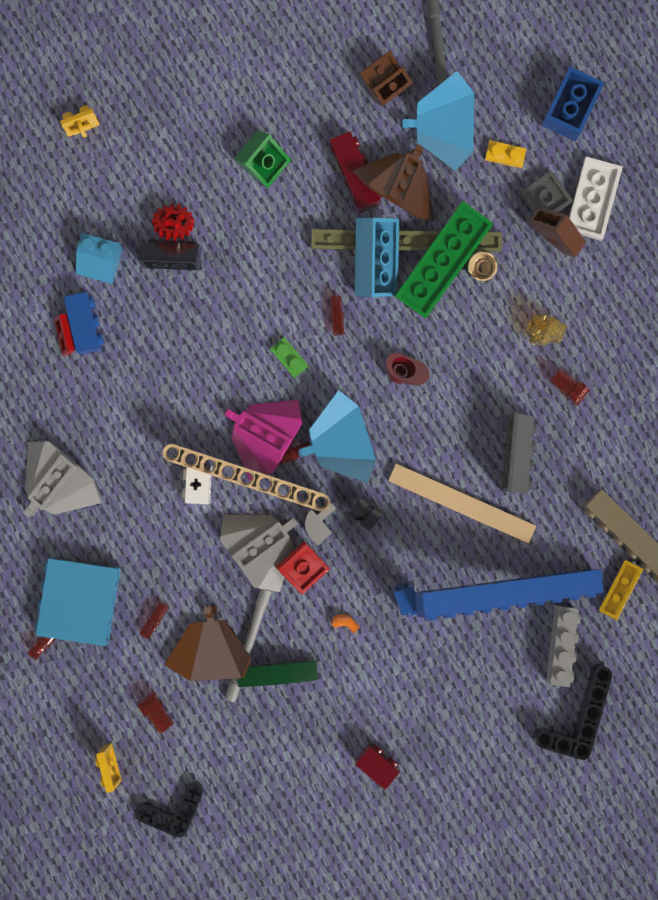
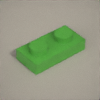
[270,337,309,378]

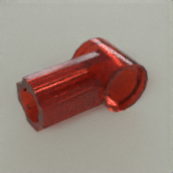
[549,368,590,406]
[137,692,174,733]

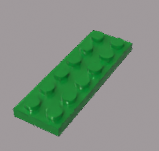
[394,201,494,319]

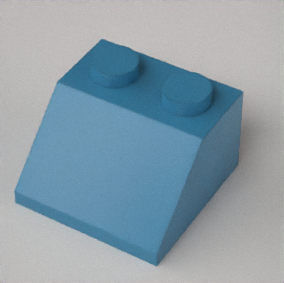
[76,233,123,284]

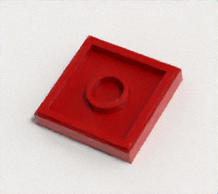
[276,541,330,595]

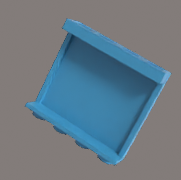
[34,557,121,646]

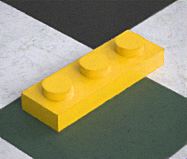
[599,560,644,620]

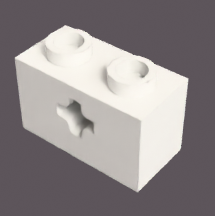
[182,465,212,504]

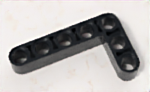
[533,664,612,760]

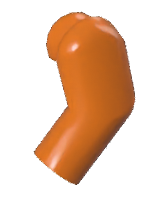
[331,614,360,633]

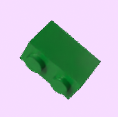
[234,130,291,189]

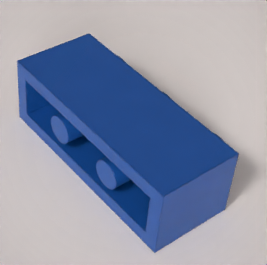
[64,292,104,355]
[391,581,417,617]

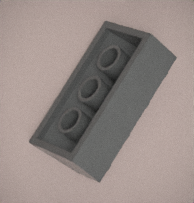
[502,413,537,494]

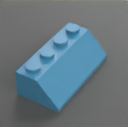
[355,218,399,297]

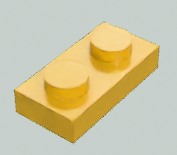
[485,140,526,168]

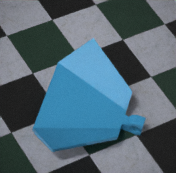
[402,71,474,171]
[298,390,376,483]

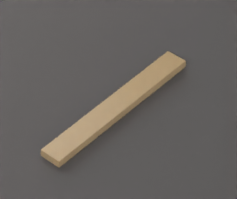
[388,464,536,543]

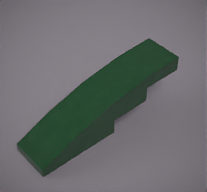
[237,660,318,687]

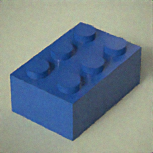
[541,67,605,141]

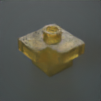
[526,315,567,346]

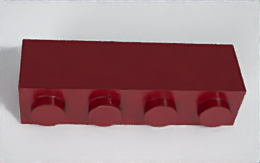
[330,131,382,214]

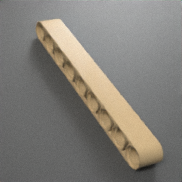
[163,444,330,511]

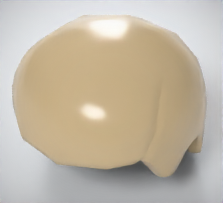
[468,251,498,281]

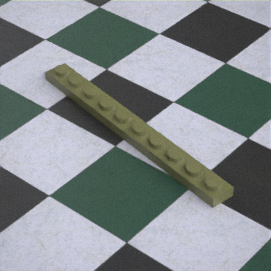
[311,229,502,252]

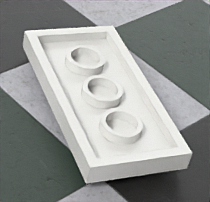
[569,157,623,241]

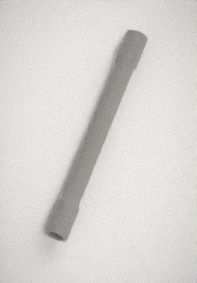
[225,589,272,702]

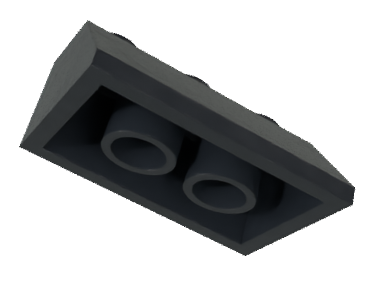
[137,239,202,271]

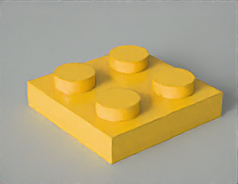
[95,743,122,793]

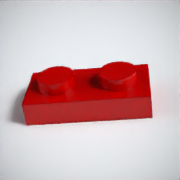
[54,314,75,356]

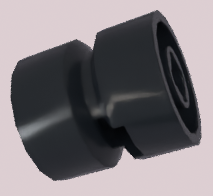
[348,495,384,531]

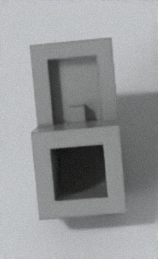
[305,502,336,546]

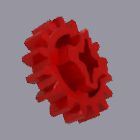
[152,203,194,242]

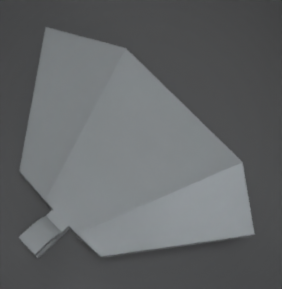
[23,441,101,518]
[220,515,298,592]

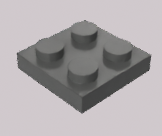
[519,170,573,214]

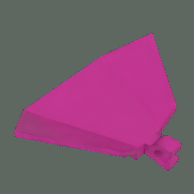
[224,400,302,482]

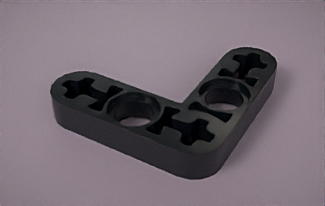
[134,781,204,838]

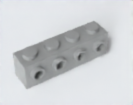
[546,604,581,687]

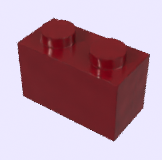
[355,743,400,790]

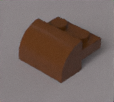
[359,51,413,106]

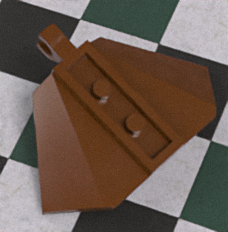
[353,144,435,221]
[164,606,252,681]

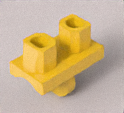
[60,105,100,138]

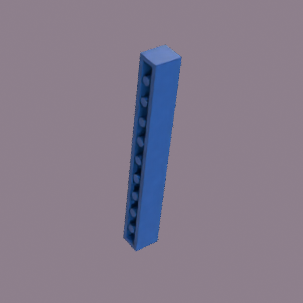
[415,569,604,621]

